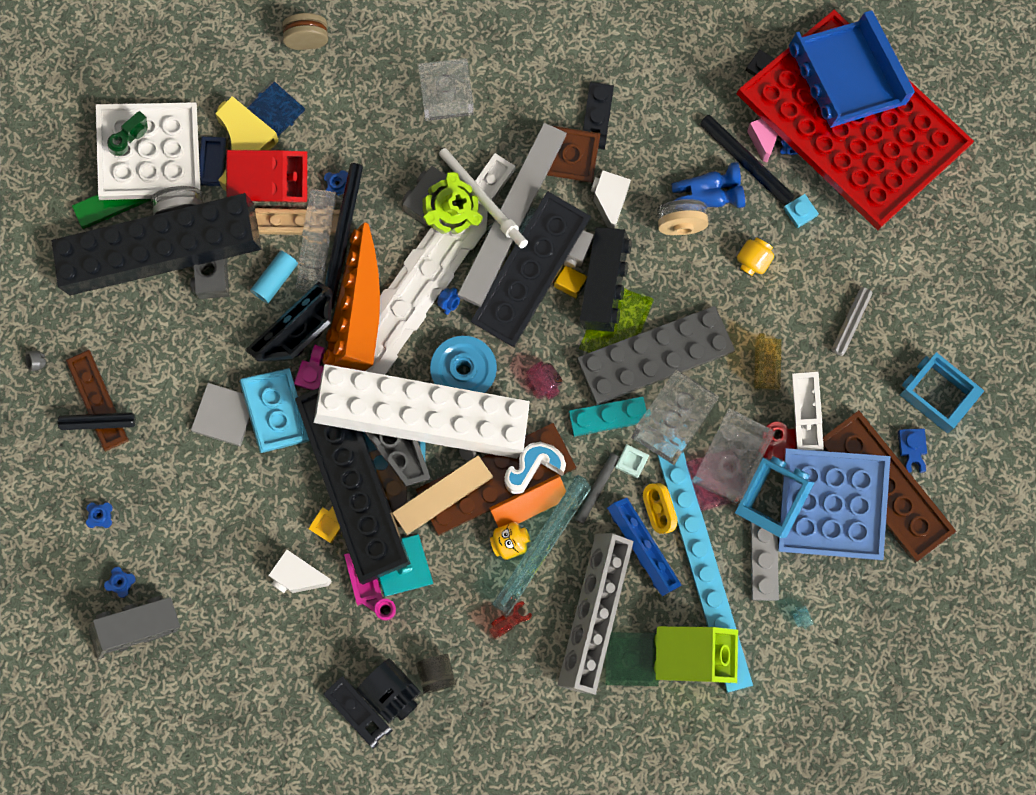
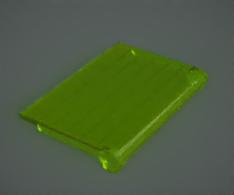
[579,288,654,353]

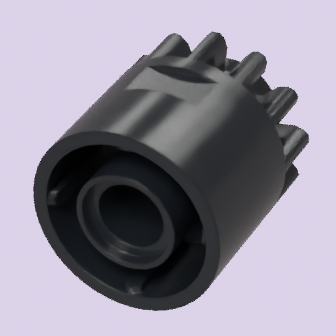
[357,658,421,723]

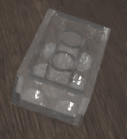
[631,370,719,465]
[692,408,775,505]

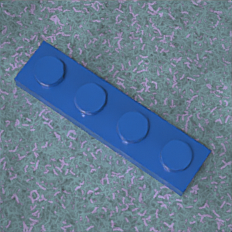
[607,498,681,596]

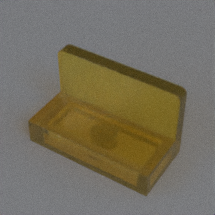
[754,333,781,390]

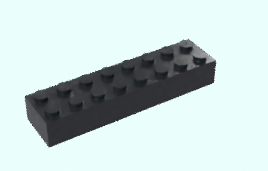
[51,193,262,296]

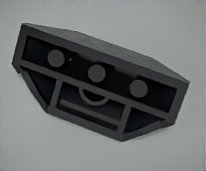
[245,282,332,361]

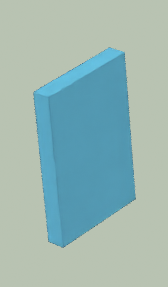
[240,368,310,453]

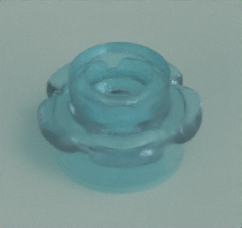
[792,605,814,630]

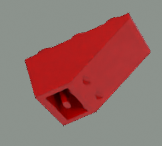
[226,150,308,203]

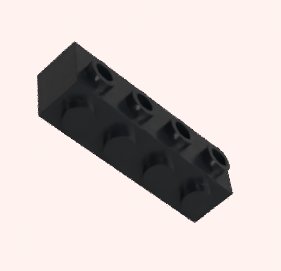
[580,227,632,332]

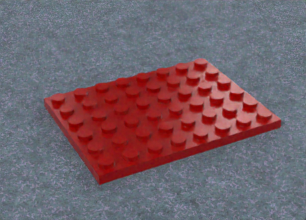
[736,9,974,230]

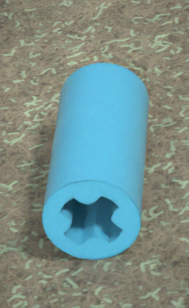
[250,250,298,304]

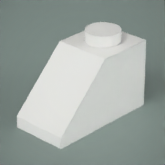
[591,171,631,229]
[268,550,332,593]

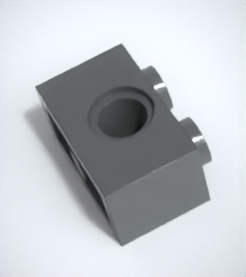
[191,258,230,299]

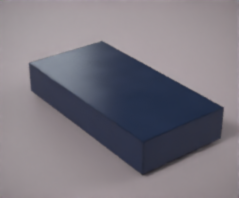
[199,136,227,186]

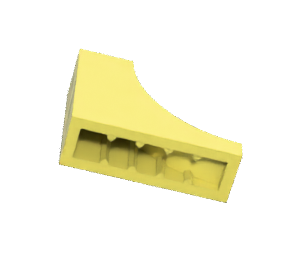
[216,96,279,191]

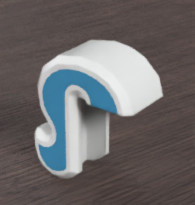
[504,442,566,494]

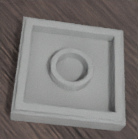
[191,383,250,447]

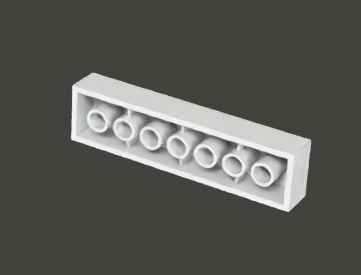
[313,364,530,459]

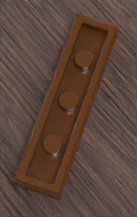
[66,350,129,452]

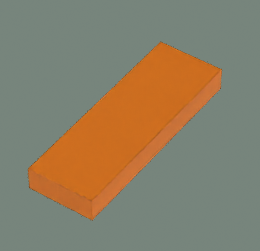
[489,474,570,528]

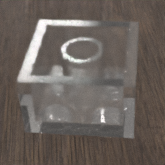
[418,58,473,121]

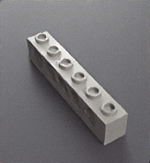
[557,533,634,695]

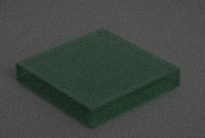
[605,632,659,687]

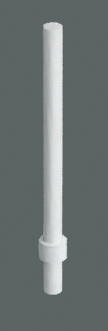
[439,148,528,248]

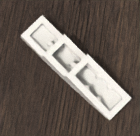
[792,372,824,451]

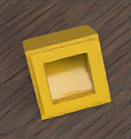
[554,266,587,298]

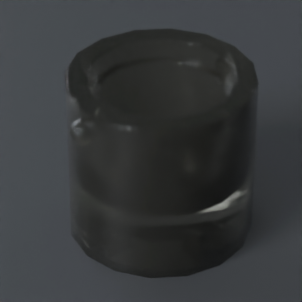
[416,654,456,694]

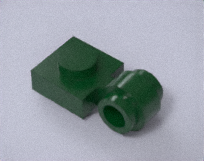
[107,111,148,156]

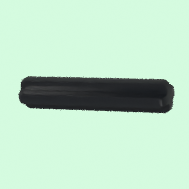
[57,412,136,430]

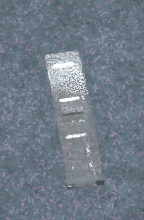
[295,189,336,293]

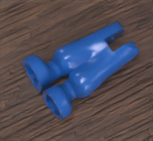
[671,162,745,209]

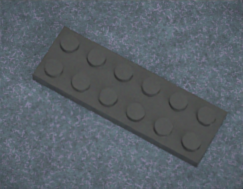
[576,306,735,405]

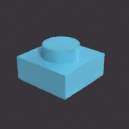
[783,194,819,228]

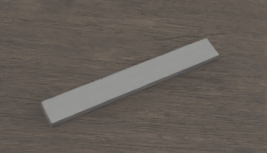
[458,123,567,307]

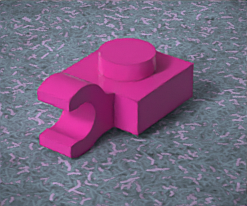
[294,345,325,391]

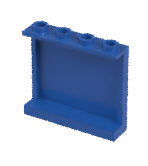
[789,11,915,128]

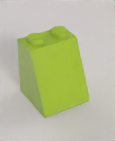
[654,626,738,683]

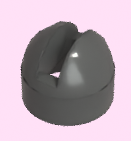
[25,351,46,372]

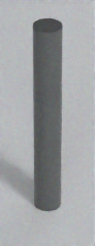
[574,453,620,524]

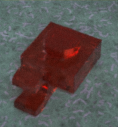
[489,601,532,641]

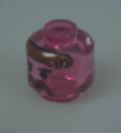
[525,361,563,400]

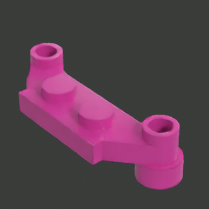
[344,553,396,621]

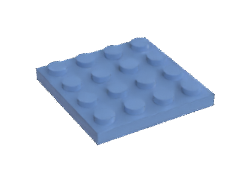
[778,448,890,560]

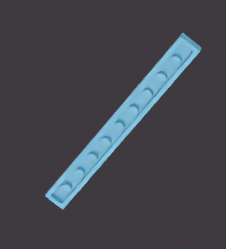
[654,437,753,693]

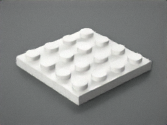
[96,103,201,200]

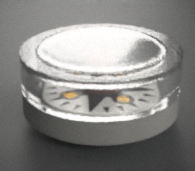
[151,186,203,215]

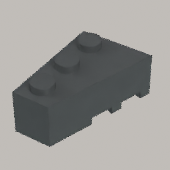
[88,596,180,660]

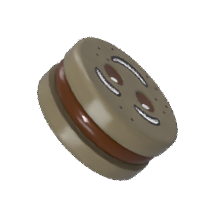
[282,13,328,50]

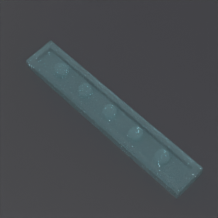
[493,474,591,616]

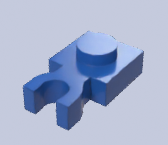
[898,429,927,473]

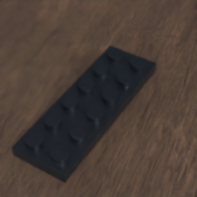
[471,191,591,348]

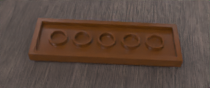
[823,410,957,563]
[416,423,576,536]

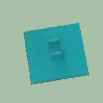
[379,534,434,597]

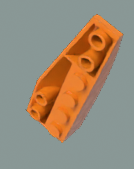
[323,222,380,371]

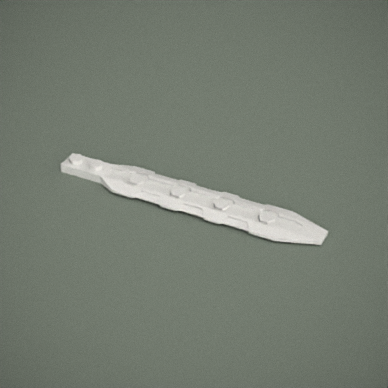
[366,153,515,375]

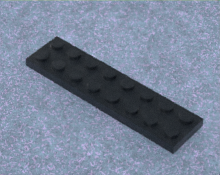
[295,388,411,585]

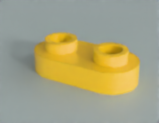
[643,483,677,534]

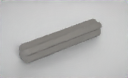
[831,287,872,356]

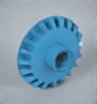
[430,336,497,393]

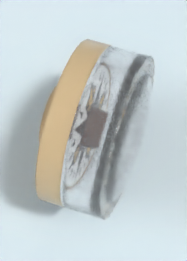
[657,199,709,235]

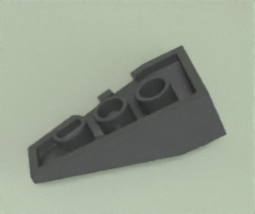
[365,432,430,487]

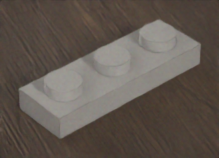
[750,522,779,601]

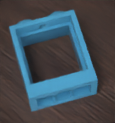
[900,352,984,433]
[735,456,815,538]

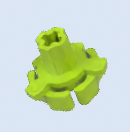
[422,172,483,234]

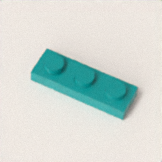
[569,397,649,437]

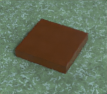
[547,126,601,183]

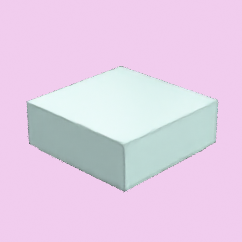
[615,444,649,479]

